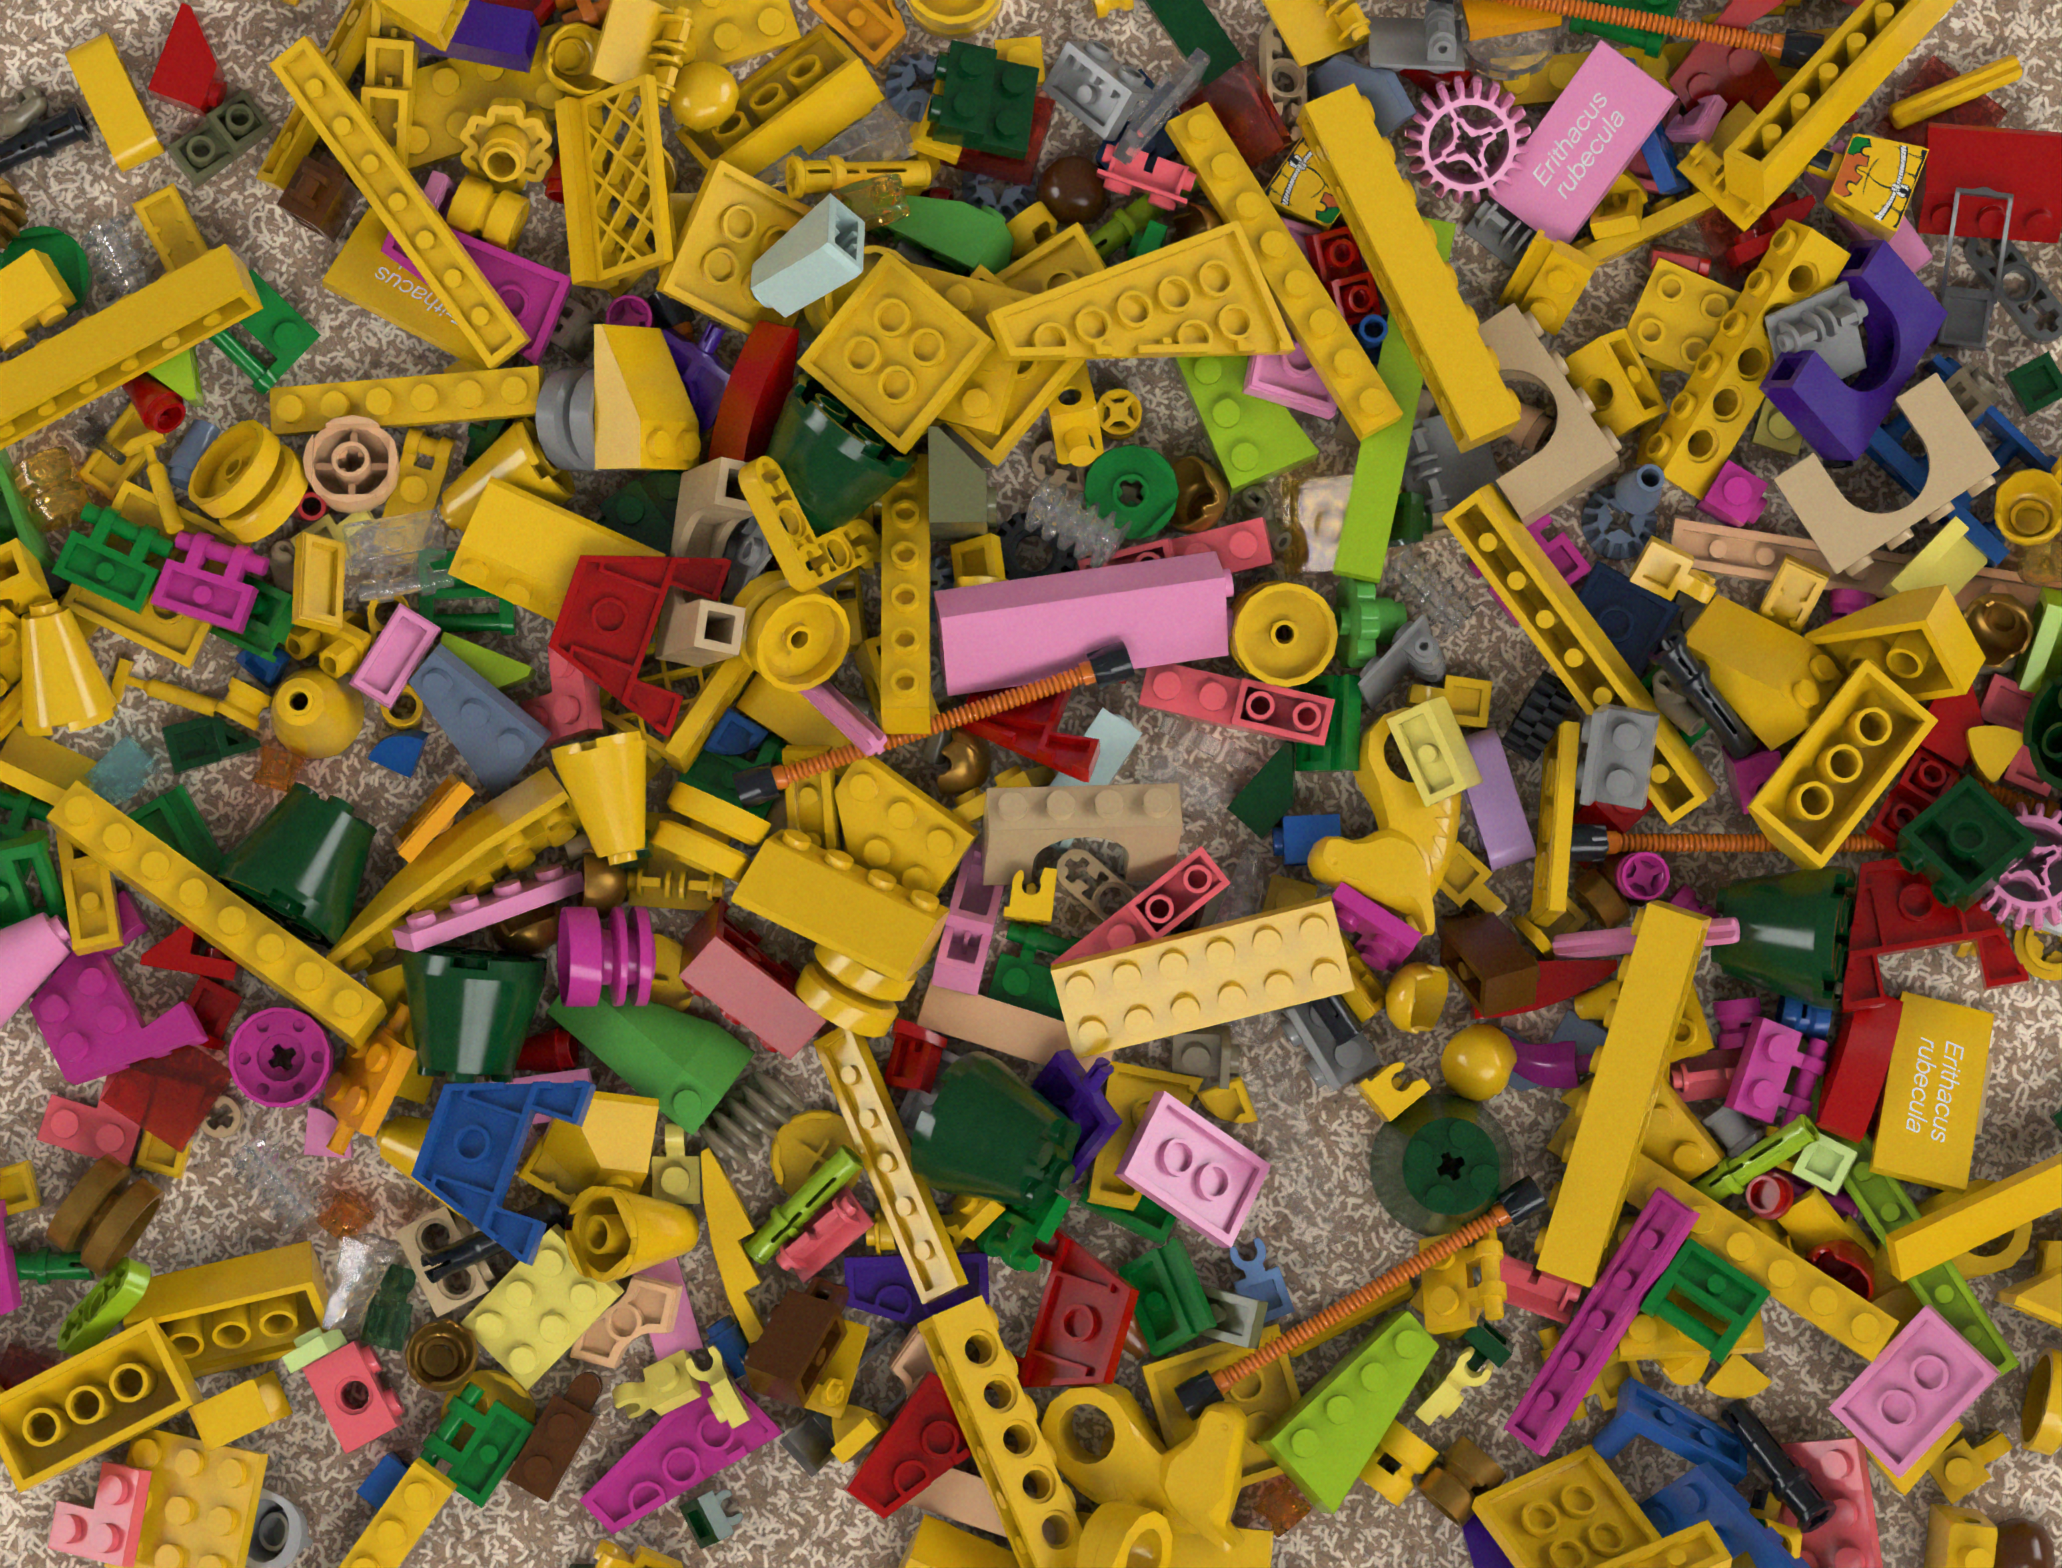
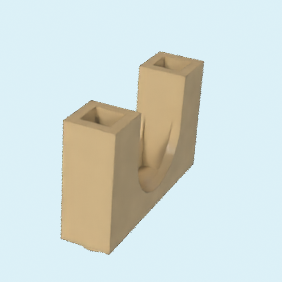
[1477,303,1622,527]
[1773,372,2000,577]
[654,457,754,667]
[980,783,1183,886]

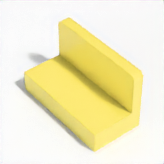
[1881,516,1987,598]
[1386,696,1483,807]

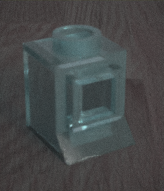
[84,734,166,804]

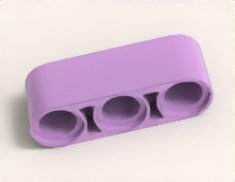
[1463,727,1536,871]

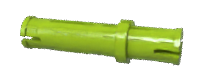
[1089,163,1200,260]
[1691,1114,1820,1203]
[743,1144,863,1266]

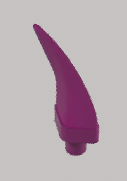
[1482,1023,1593,1089]

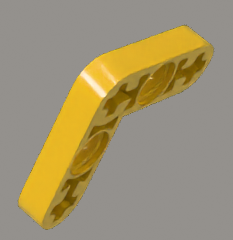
[738,456,880,592]

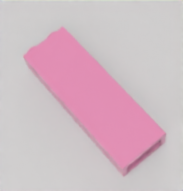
[934,551,1234,696]

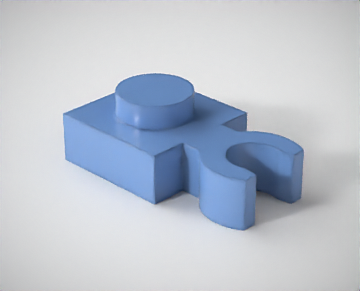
[1229,1237,1295,1323]

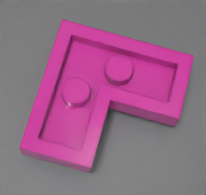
[1331,882,1423,973]

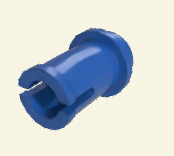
[706,1314,749,1379]

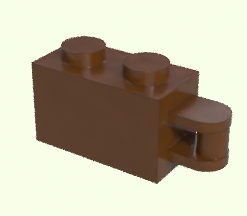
[277,155,362,243]
[1436,909,1541,1017]
[744,1276,849,1409]
[506,1372,603,1503]

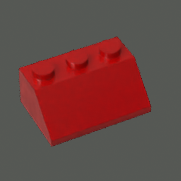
[1911,122,2062,244]

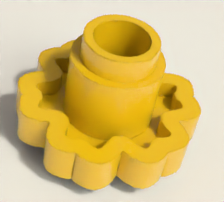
[460,97,555,192]

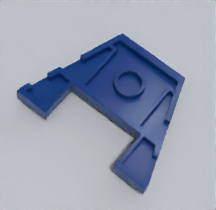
[411,1080,597,1266]
[1638,1462,1811,1568]

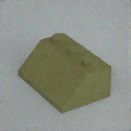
[928,426,997,542]

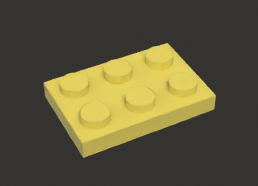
[460,1223,624,1391]

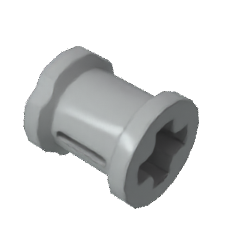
[1701,1101,1764,1158]

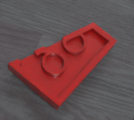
[842,1371,972,1519]

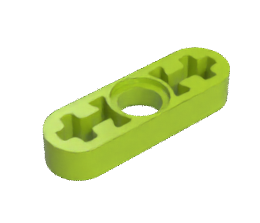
[57,1257,151,1356]

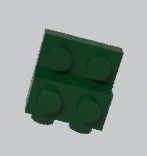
[927,40,1039,160]
[597,470,732,557]
[1895,774,2038,913]

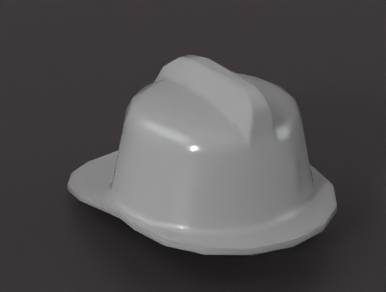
[246,1488,314,1568]

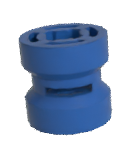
[1775,995,1832,1041]

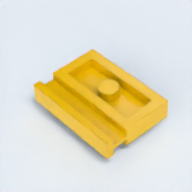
[1497,228,1599,336]

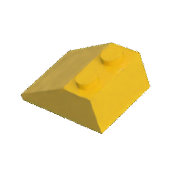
[594,324,701,471]
[1804,584,1986,701]
[1685,594,1844,751]

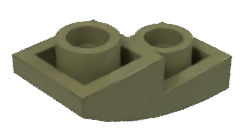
[168,90,273,189]

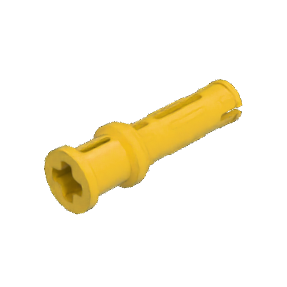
[785,155,931,199]

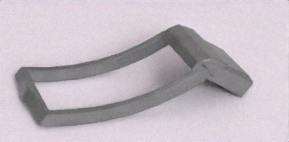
[1937,187,2014,351]
[780,1323,909,1478]

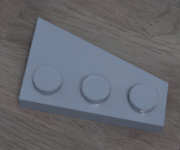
[408,643,552,799]

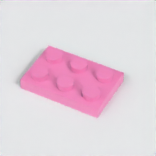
[1114,1091,1271,1248]
[1828,1304,2002,1478]

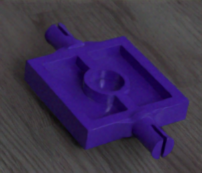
[662,320,732,459]
[1031,1049,1123,1184]

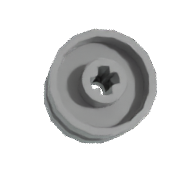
[535,367,623,471]

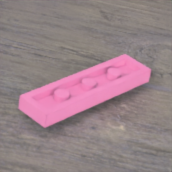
[392,864,585,952]

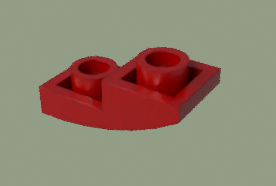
[1724,192,1816,271]
[1304,225,1382,326]
[1865,747,1959,853]

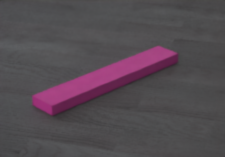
[1504,1186,1701,1457]

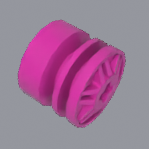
[557,906,656,1007]
[228,1007,335,1108]

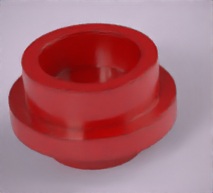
[1746,1171,1794,1220]

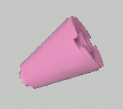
[0,912,71,1029]

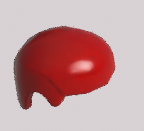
[1804,1239,1876,1302]

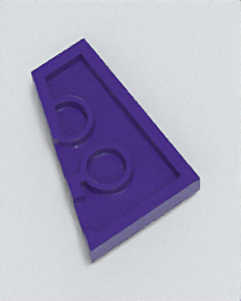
[844,1251,990,1326]

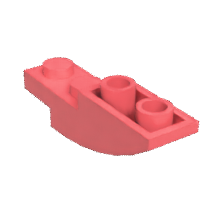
[1077,517,1276,577]
[1138,664,1335,747]
[1051,846,1231,965]

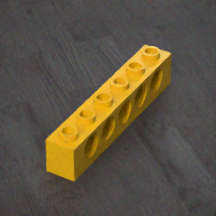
[1638,218,1851,501]
[881,454,931,734]
[917,1295,1084,1568]

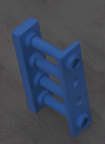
[1865,353,2062,568]

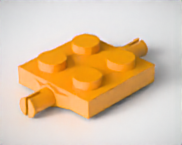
[322,1001,417,1156]

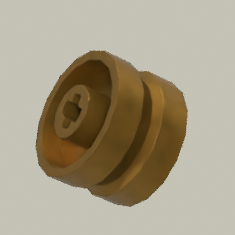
[45,1153,165,1278]

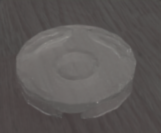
[1462,23,1556,81]

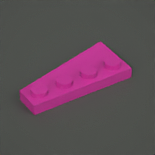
[381,228,572,366]
[579,1378,785,1535]

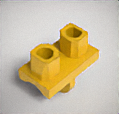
[285,610,372,679]

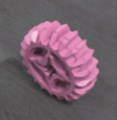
[1403,76,1531,203]
[1980,802,2062,931]

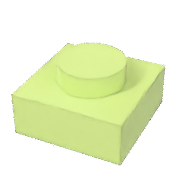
[1792,1132,1858,1197]
[282,1327,348,1374]

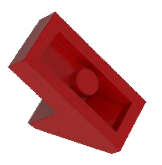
[140,925,244,982]

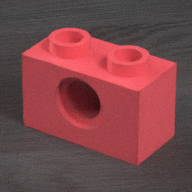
[302,1339,405,1454]

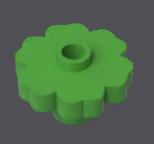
[1333,576,1407,668]

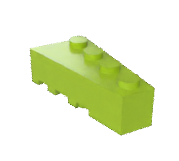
[1170,356,1319,496]
[1256,1310,1439,1514]

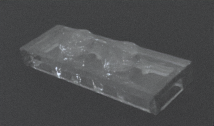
[1113,47,1211,165]

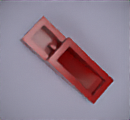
[708,320,800,463]
[1470,960,1617,1020]
[1815,994,1904,1144]

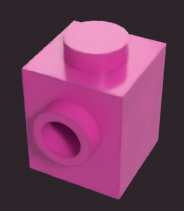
[1694,460,1769,528]
[1721,736,1782,815]

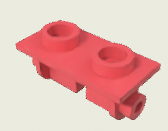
[1097,142,1197,212]
[1669,1047,1743,1102]
[776,1186,875,1284]
[1480,1252,1583,1325]

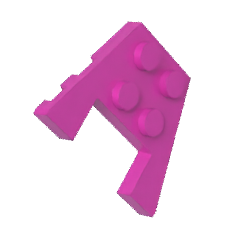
[28,890,209,1085]

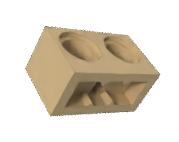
[394,1206,496,1317]

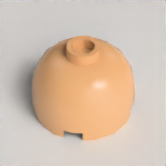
[303,415,400,514]

